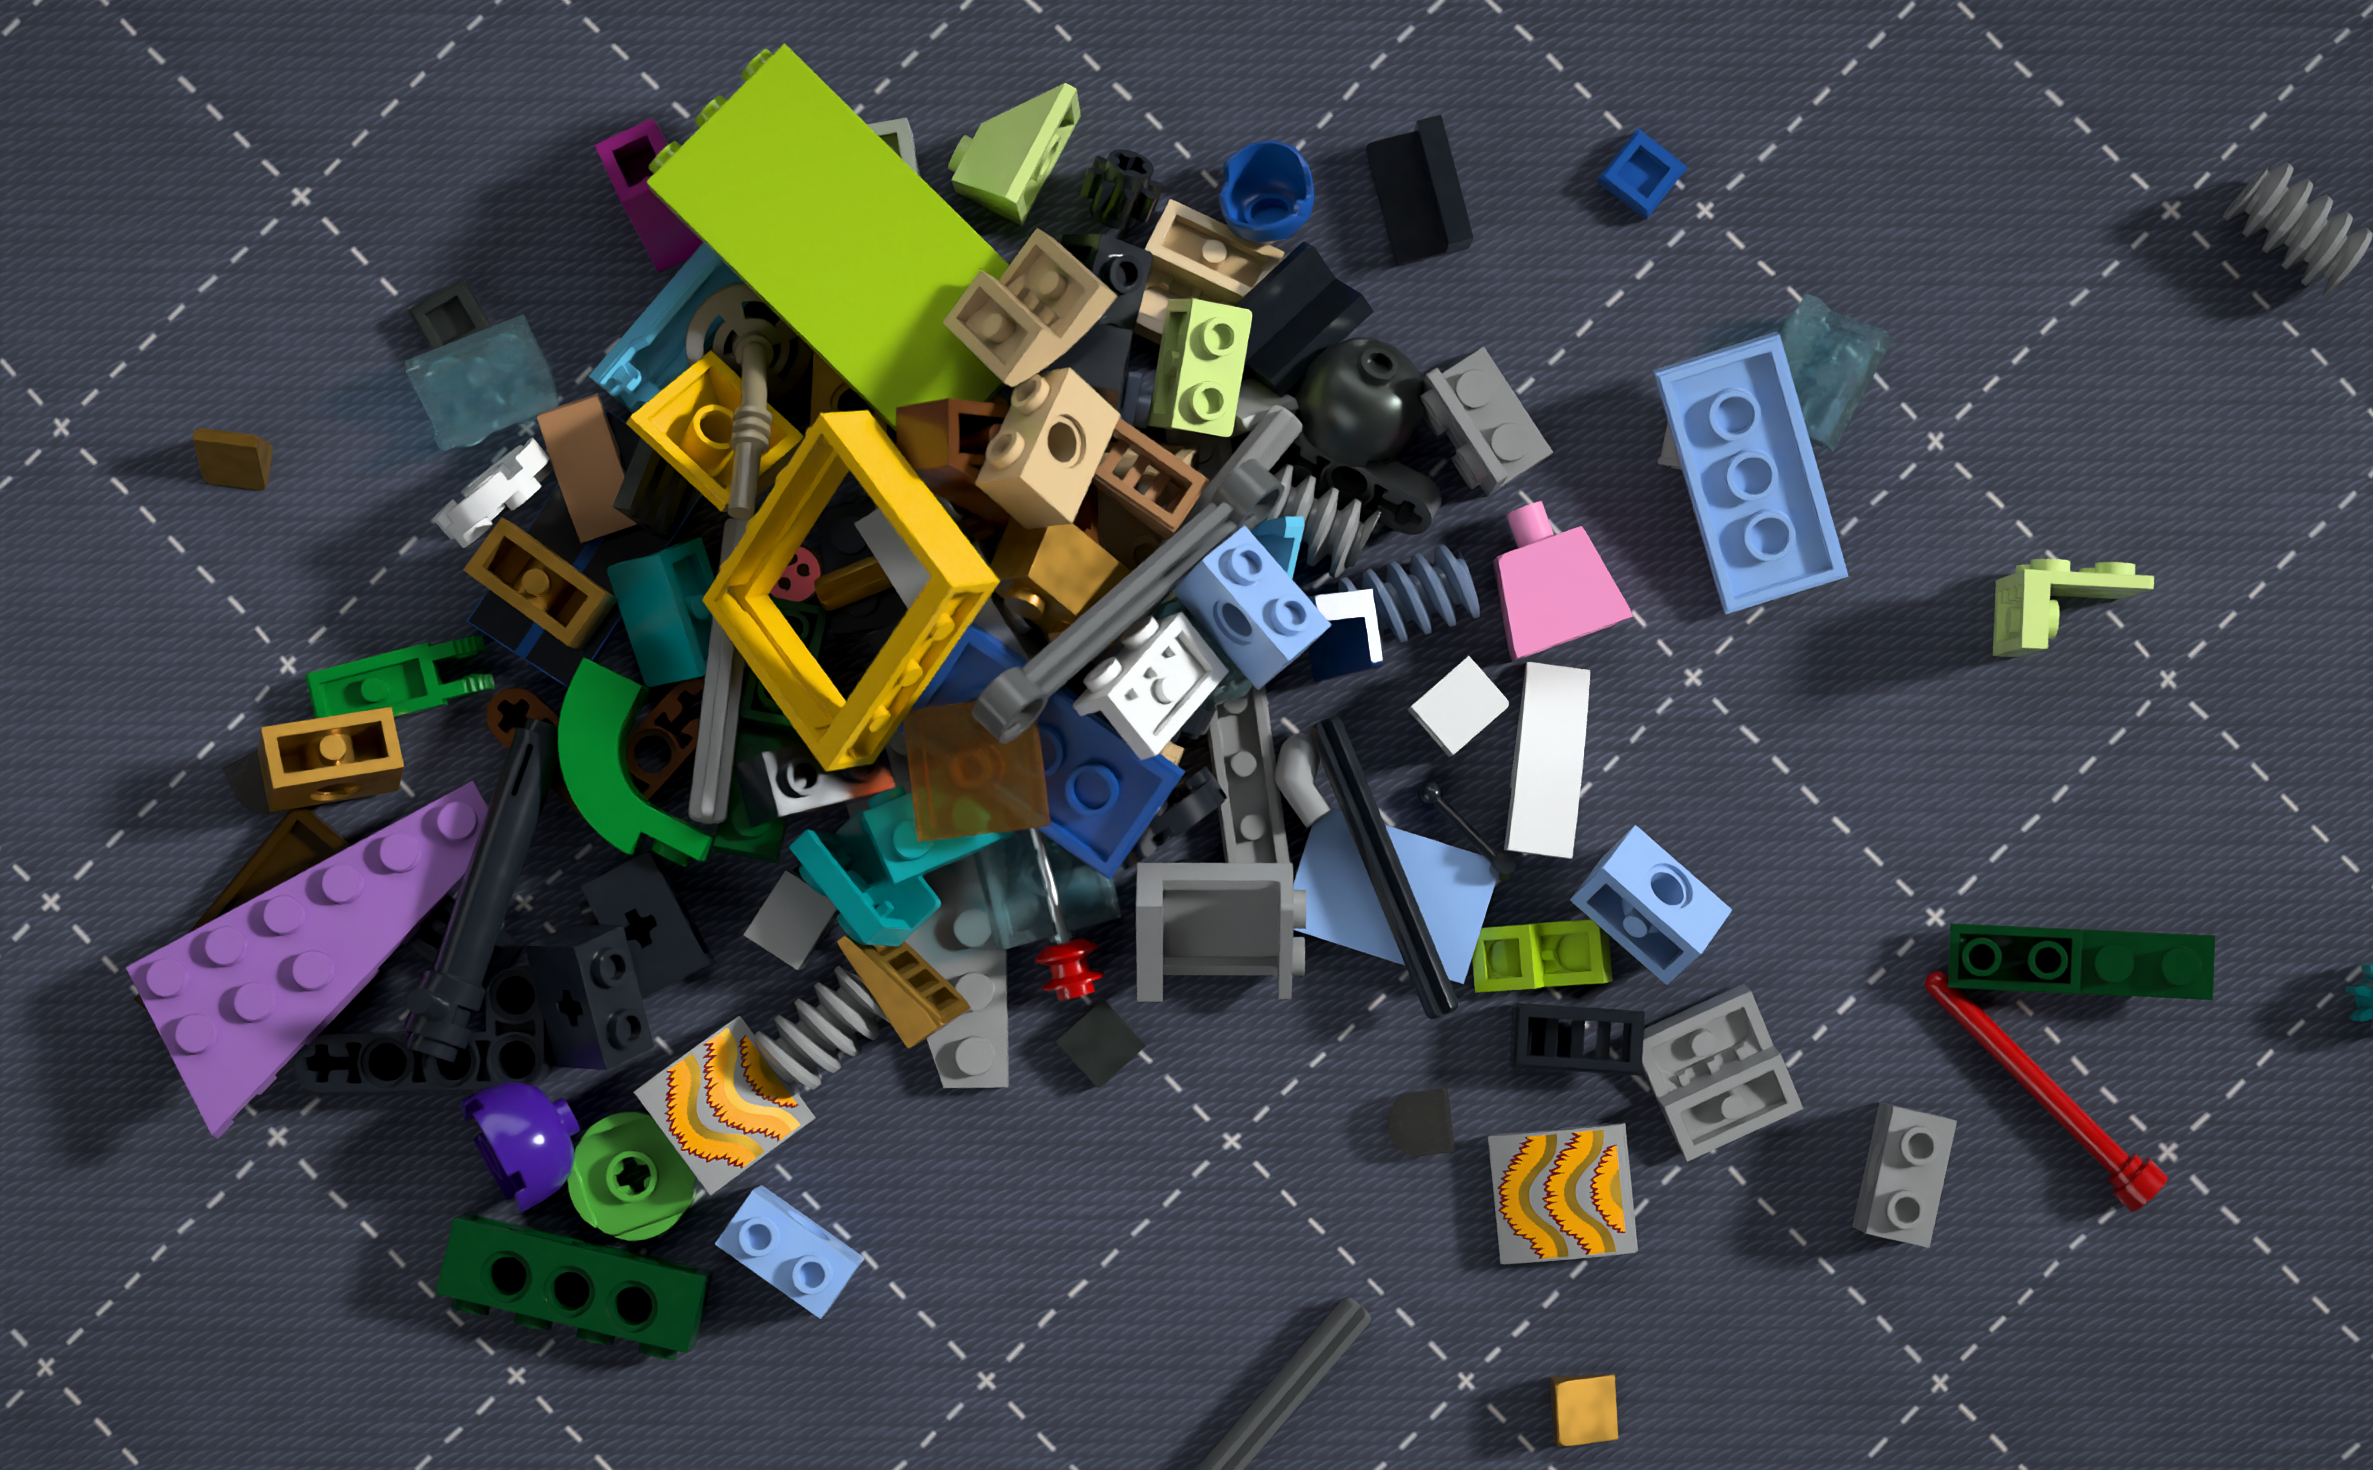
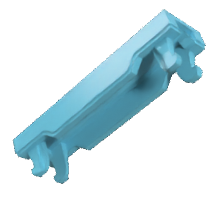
[589,243,749,414]

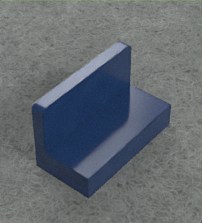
[1308,589,1383,682]

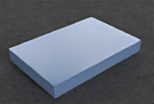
[1293,808,1497,984]

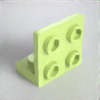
[1993,559,2154,657]

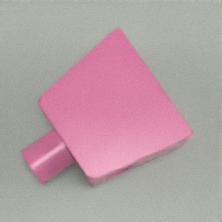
[1493,501,1633,662]

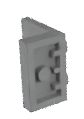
[1420,347,1553,496]

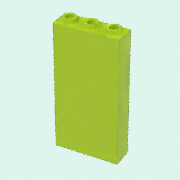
[646,43,1010,431]

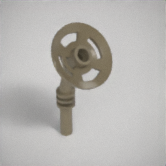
[685,282,812,520]

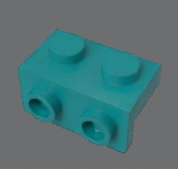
[859,765,1014,888]
[789,810,941,947]

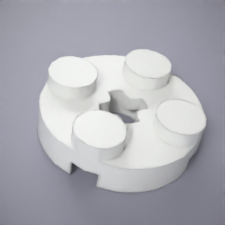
[433,438,553,548]

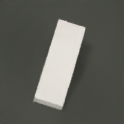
[1504,662,1590,859]

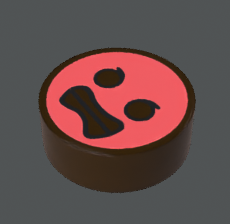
[768,544,824,604]

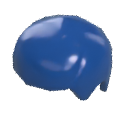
[1218,140,1315,244]

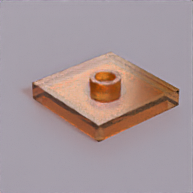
[903,701,1051,842]

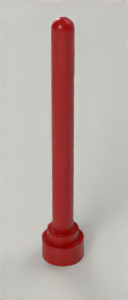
[1925,971,2168,1212]

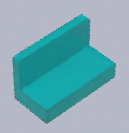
[607,537,715,687]

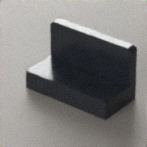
[1366,115,1474,266]
[1234,242,1374,397]

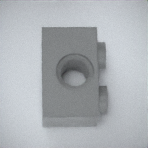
[1852,1102,1957,1248]

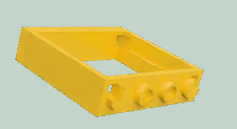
[702,410,1000,771]

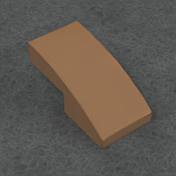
[537,393,637,543]

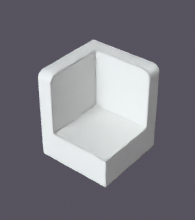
[1407,656,1509,757]

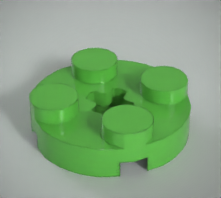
[567,1110,698,1241]

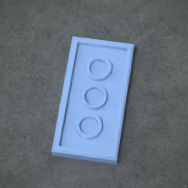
[1653,331,1849,614]

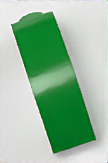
[558,658,715,867]

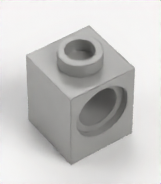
[744,870,840,970]

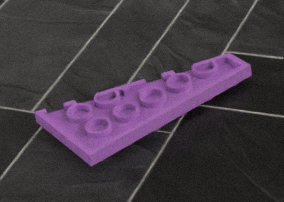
[126,781,488,1139]

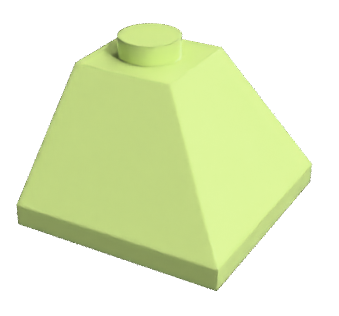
[948,83,1081,226]

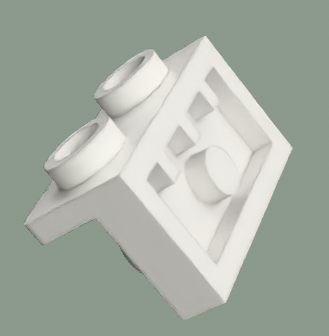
[1072,612,1229,760]

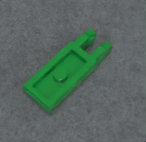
[304,635,495,719]

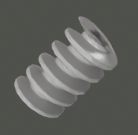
[2223,162,2373,298]
[1263,463,1382,578]
[754,965,890,1096]

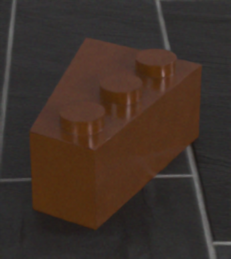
[896,398,1098,544]

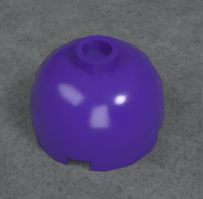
[459,1081,580,1214]

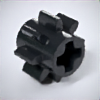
[1079,149,1164,230]

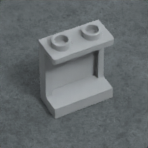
[1136,863,1306,1002]

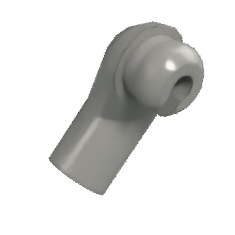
[1274,733,1332,828]

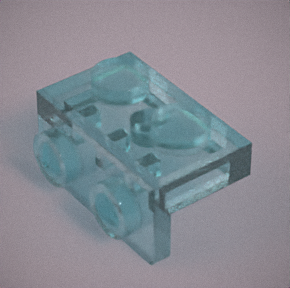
[1781,294,1893,452]
[405,314,559,451]

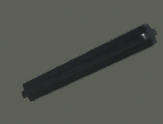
[1310,716,1458,1019]

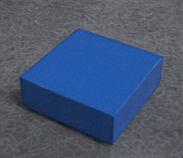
[1596,128,1688,220]

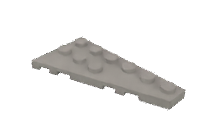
[846,730,1009,1088]

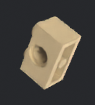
[975,368,1120,529]

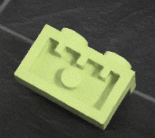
[1147,299,1252,437]

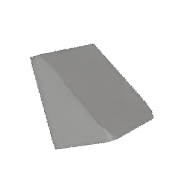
[1218,378,1299,441]

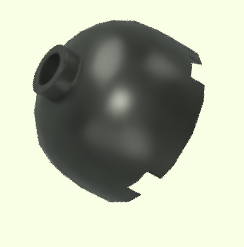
[1295,337,1425,467]

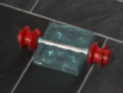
[973,812,1122,1000]

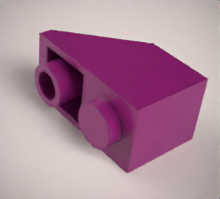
[595,118,703,274]

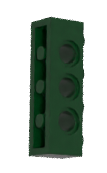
[435,1212,714,1360]

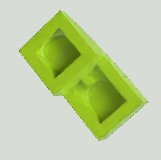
[1472,919,1613,993]

